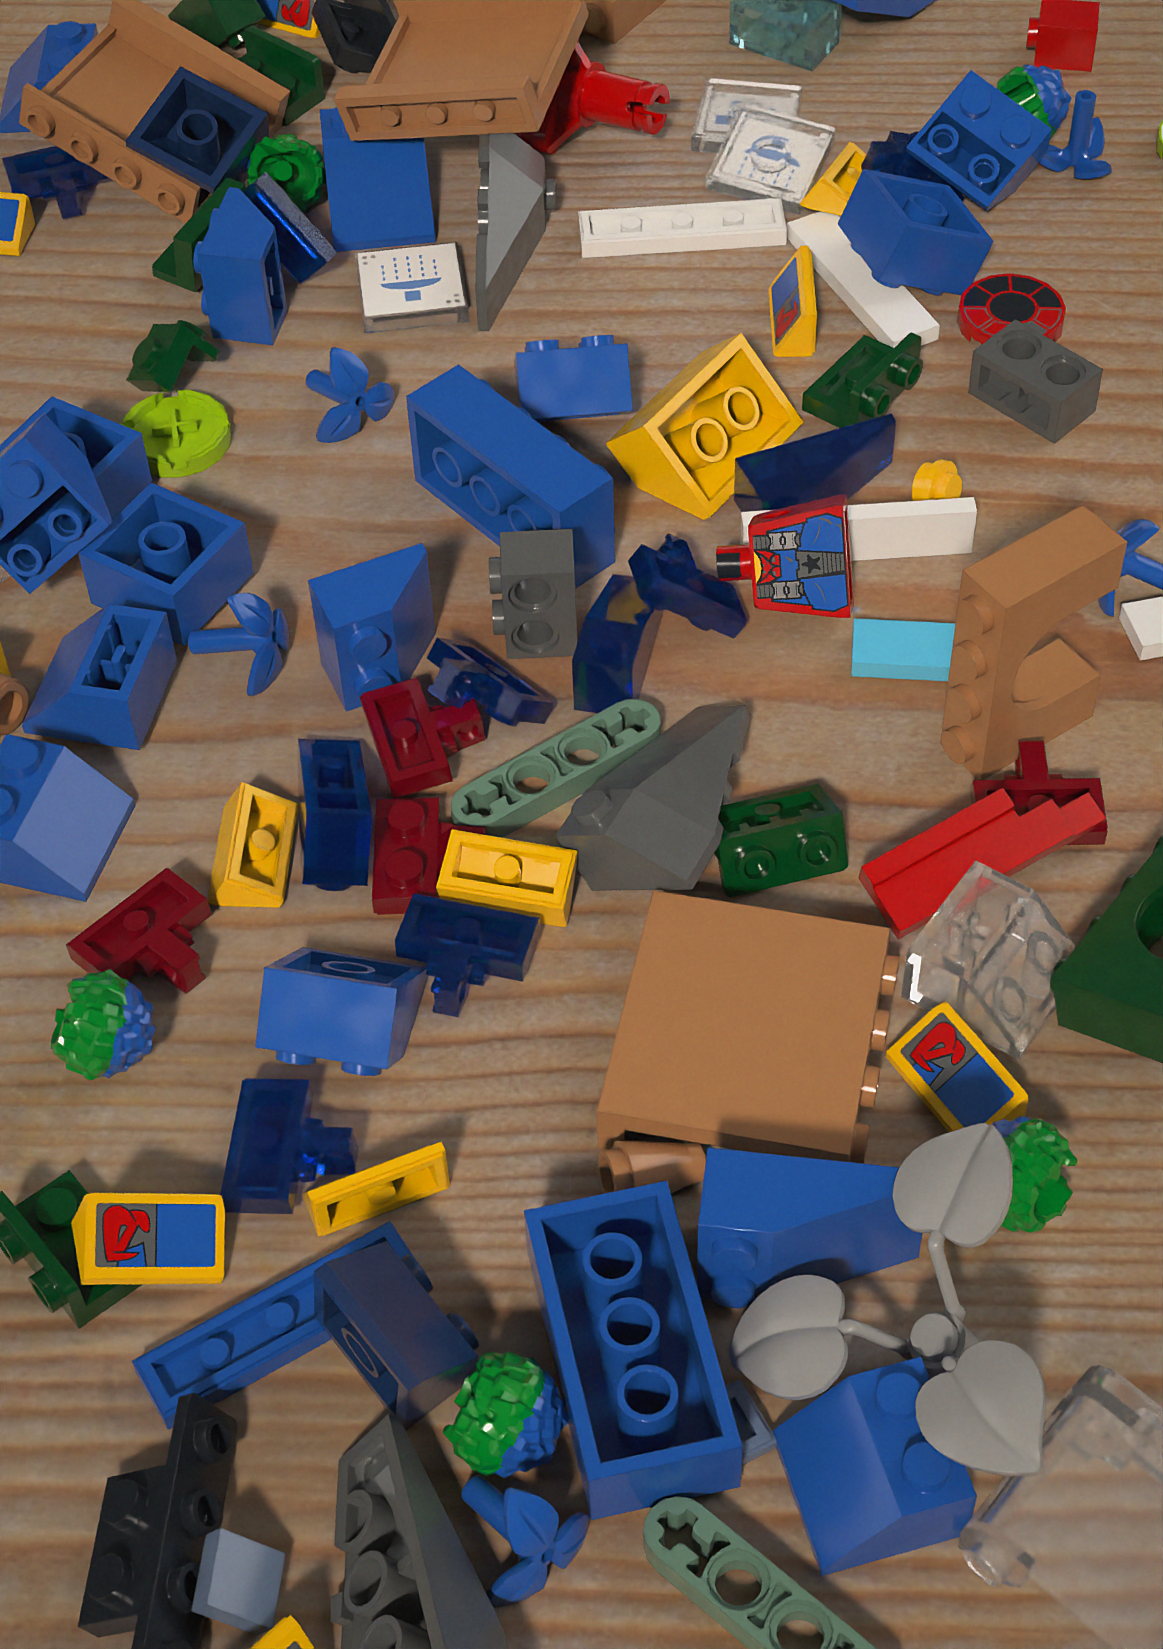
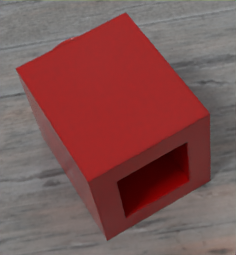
[1026,0,1100,72]

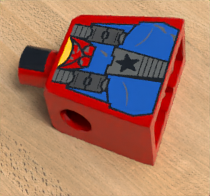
[716,494,854,618]

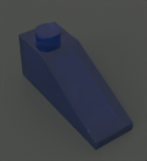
[734,414,896,512]
[572,574,670,713]
[298,738,372,891]

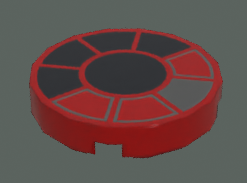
[957,273,1066,345]

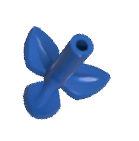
[1039,90,1112,179]
[306,347,395,443]
[1098,519,1163,617]
[188,593,290,696]
[462,1475,590,1607]

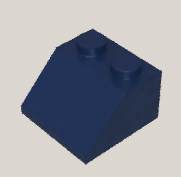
[126,66,269,193]
[314,1242,479,1431]

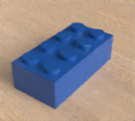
[406,364,615,589]
[524,1181,743,1520]

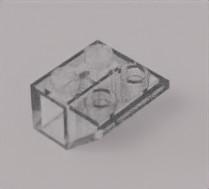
[901,860,1076,1060]

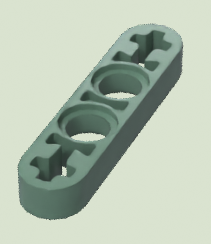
[451,699,661,838]
[643,1496,877,1649]

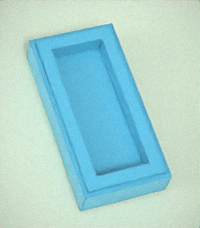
[851,618,955,681]

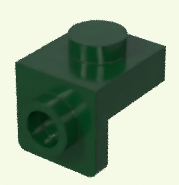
[126,320,220,392]

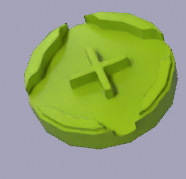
[121,390,232,478]

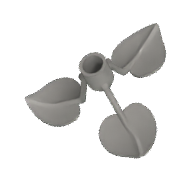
[729,1123,1046,1476]

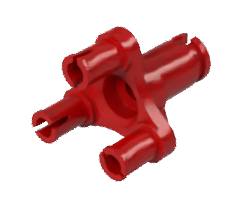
[514,39,670,155]

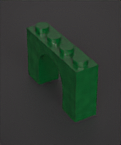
[1050,835,1163,1063]

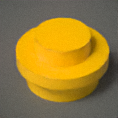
[912,459,962,501]

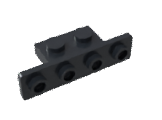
[311,0,397,73]
[77,1393,237,1649]

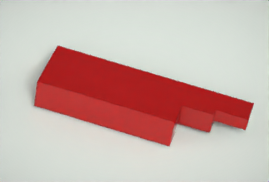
[858,787,1106,940]

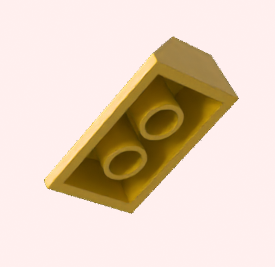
[605,333,804,520]

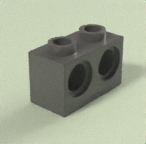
[968,319,1103,444]
[489,529,578,659]

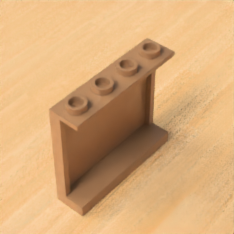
[19,0,290,223]
[334,0,589,141]
[596,890,900,1164]

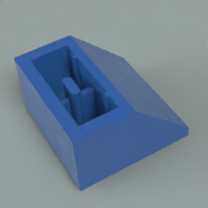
[906,70,1052,211]
[193,187,288,345]
[514,335,633,422]
[0,413,113,594]
[22,604,177,750]

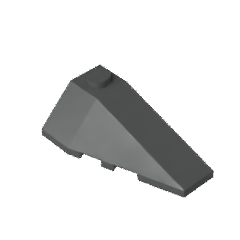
[475,133,556,331]
[555,705,750,891]
[330,1414,509,1649]

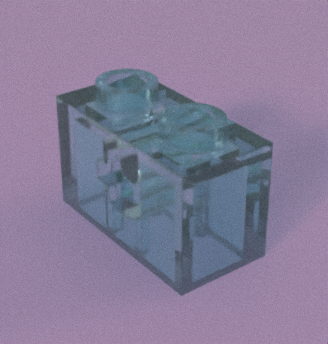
[729,0,842,72]

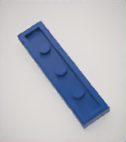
[132,1221,416,1430]

